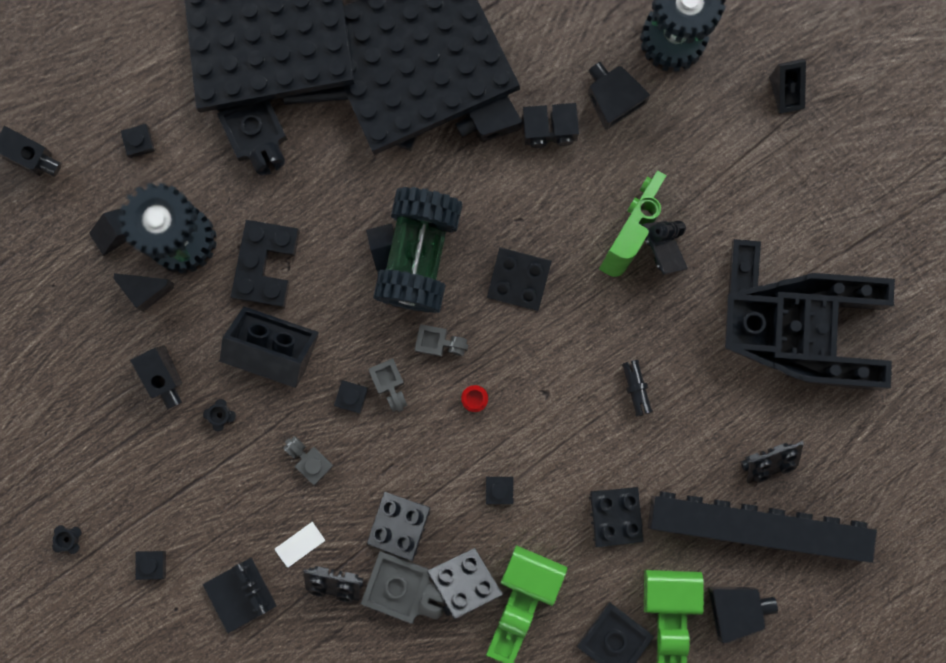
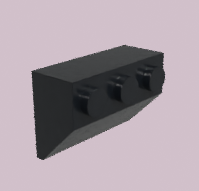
[219,306,319,388]

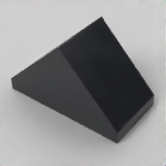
[769,59,806,114]
[89,208,127,256]
[366,223,405,273]
[113,273,174,312]

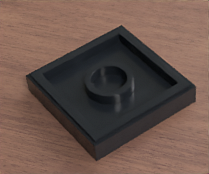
[576,601,654,663]

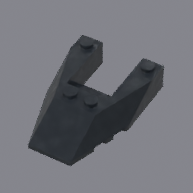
[725,273,895,391]

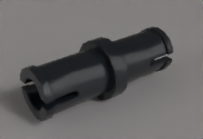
[622,360,653,417]

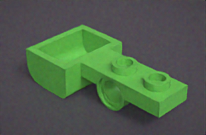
[599,170,667,277]
[486,545,567,663]
[644,570,703,663]

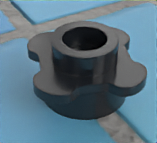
[203,399,236,432]
[52,525,82,554]

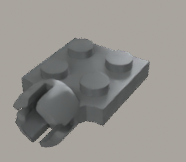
[361,551,445,624]

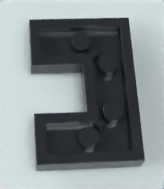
[231,220,300,308]

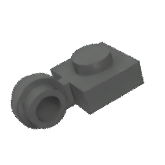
[415,324,469,357]
[368,358,408,412]
[283,436,334,485]

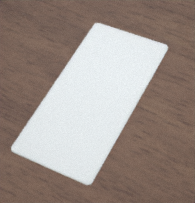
[275,522,325,567]

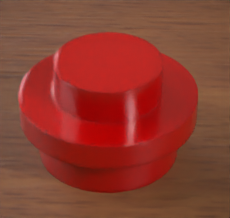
[461,385,488,412]

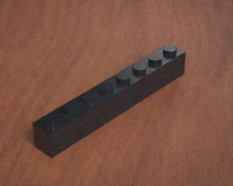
[647,491,877,563]

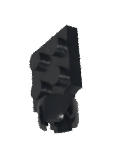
[217,100,288,175]

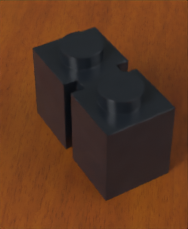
[522,103,579,148]

